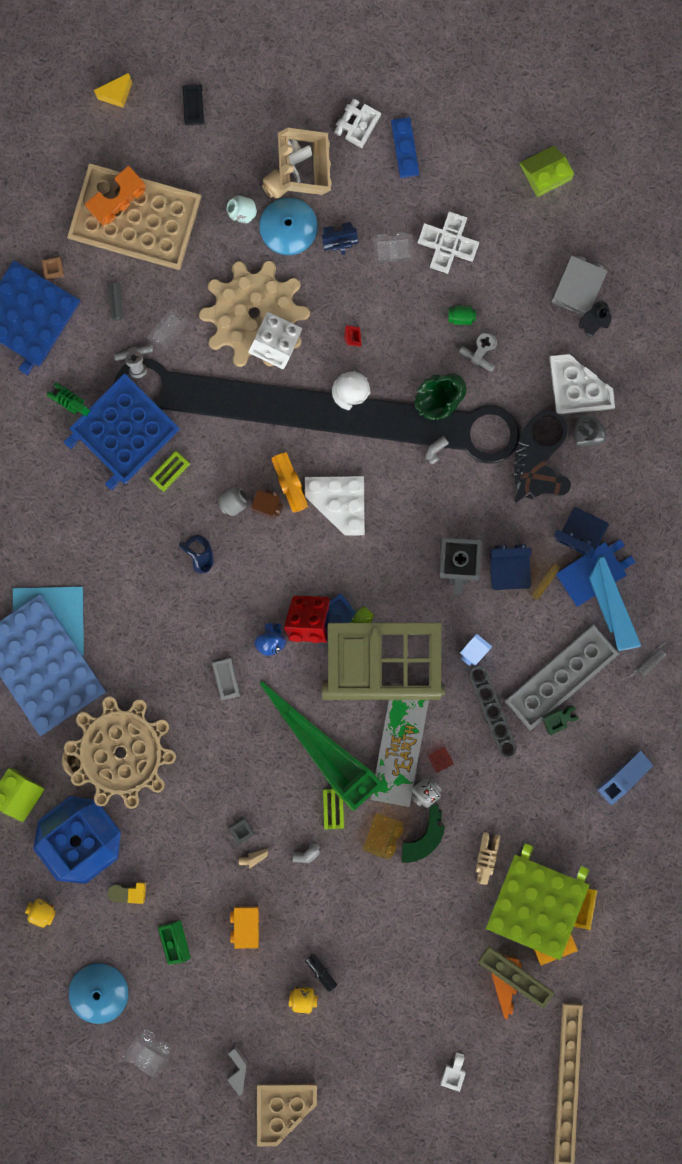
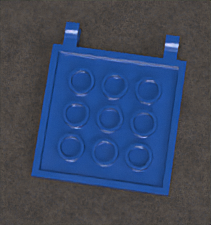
[0,260,81,376]
[63,373,181,490]

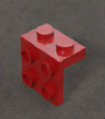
[284,596,330,643]

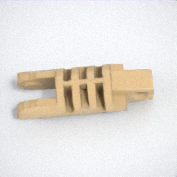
[475,832,500,885]

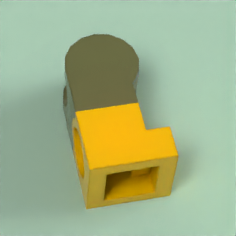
[107,882,146,904]

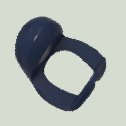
[179,535,214,574]

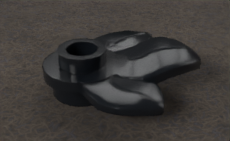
[579,301,611,338]

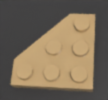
[257,1083,317,1146]

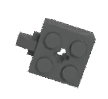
[439,538,482,595]

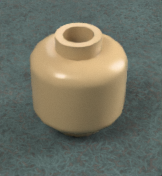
[262,169,291,199]

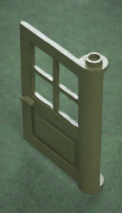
[322,622,445,700]

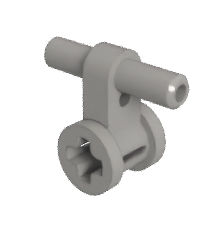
[459,333,497,372]
[114,344,153,378]

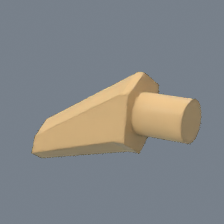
[239,849,268,868]

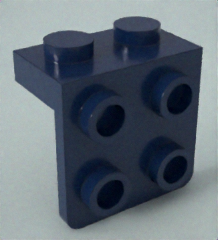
[490,544,532,590]

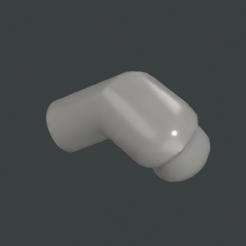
[426,436,448,464]

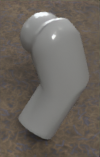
[293,843,320,863]

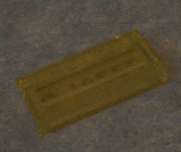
[530,563,560,600]

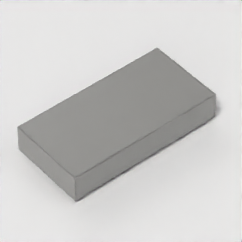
[212,658,240,701]

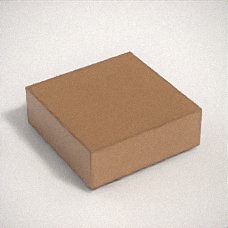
[41,256,65,280]

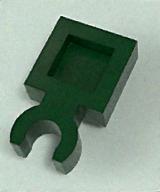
[541,705,579,735]

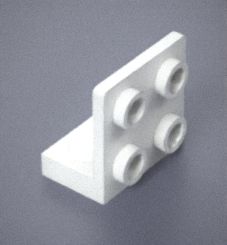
[248,312,302,370]

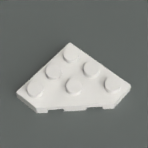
[549,354,615,415]
[305,476,365,536]

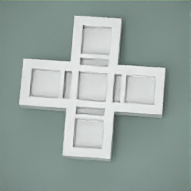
[418,212,479,274]

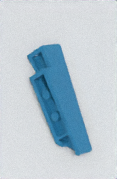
[588,555,641,651]

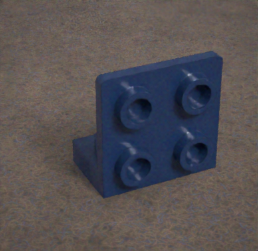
[554,507,609,558]

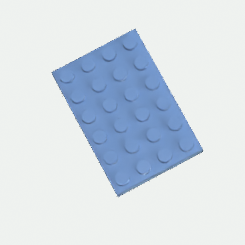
[0,594,106,736]

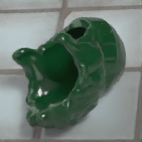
[414,373,467,421]

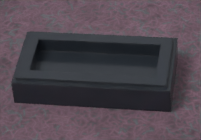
[182,85,204,126]

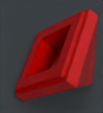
[344,325,362,347]

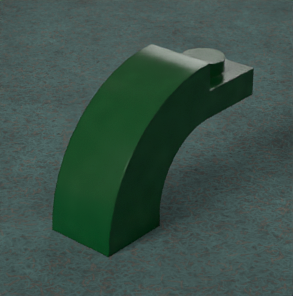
[401,804,445,863]

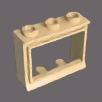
[278,128,332,195]

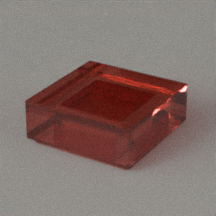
[427,746,454,773]

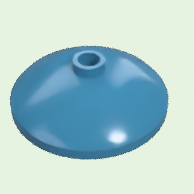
[259,197,318,255]
[69,963,128,1024]

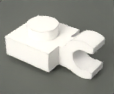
[440,1052,466,1092]

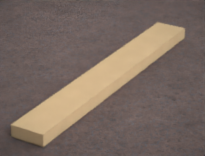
[554,1003,583,1164]

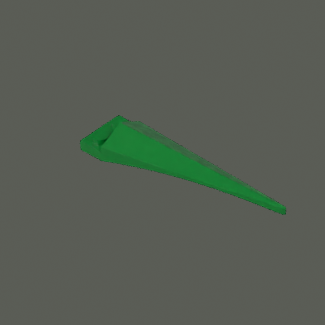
[260,682,383,811]

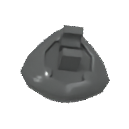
[574,414,607,447]

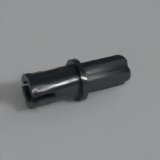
[305,954,337,992]

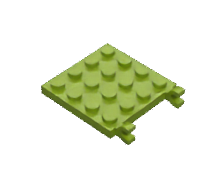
[486,843,590,961]

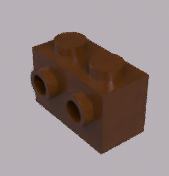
[251,489,283,520]

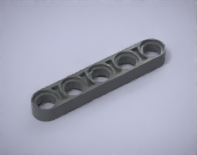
[469,666,517,757]

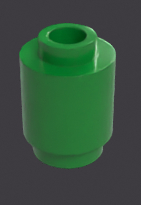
[448,305,476,325]

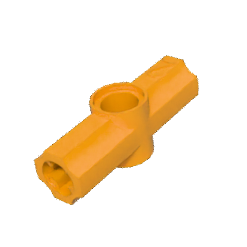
[271,452,308,513]

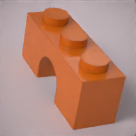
[85,165,146,226]

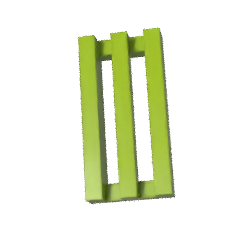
[149,450,190,492]
[323,789,344,829]

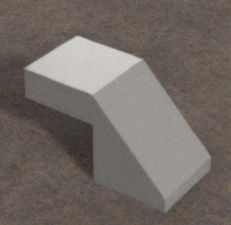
[227,1045,248,1096]

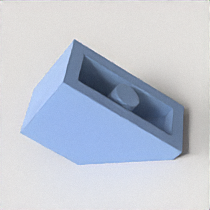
[460,634,492,666]

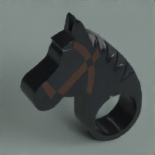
[514,411,571,503]

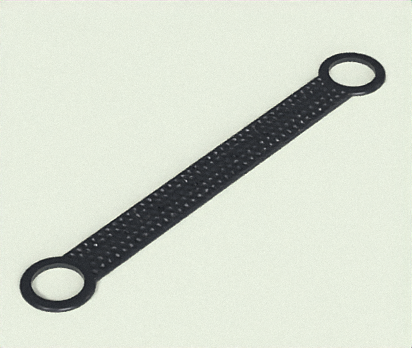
[114,358,519,464]

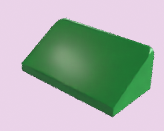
[158,920,191,965]

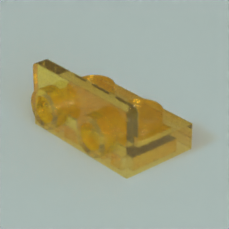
[362,813,404,859]

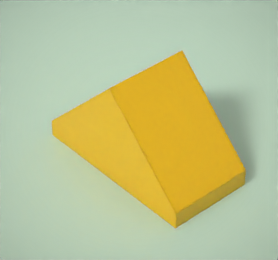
[94,73,132,108]

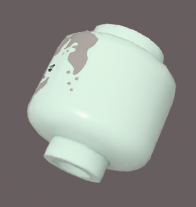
[227,196,257,223]

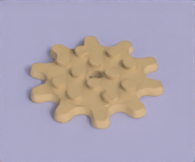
[199,261,310,367]
[64,697,176,809]

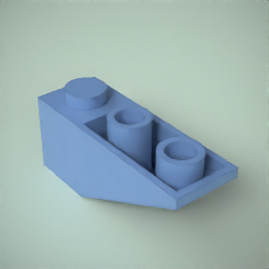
[595,750,653,805]

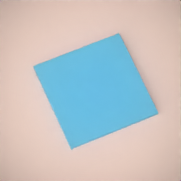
[13,587,84,655]

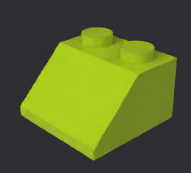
[519,146,574,197]
[0,767,45,822]

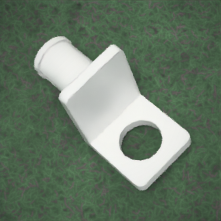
[288,139,312,183]

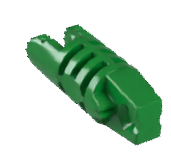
[47,382,91,416]

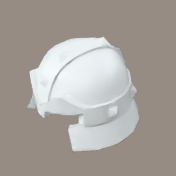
[332,371,371,410]

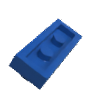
[391,117,419,178]

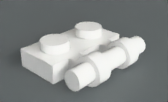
[334,99,381,148]

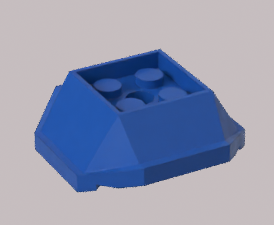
[33,796,121,884]

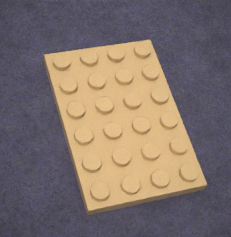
[67,163,202,270]

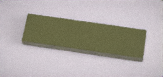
[477,945,555,1009]

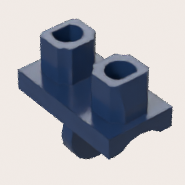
[322,222,358,255]

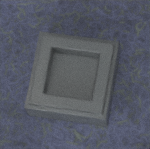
[228,818,255,845]

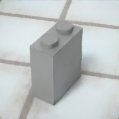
[551,255,607,315]

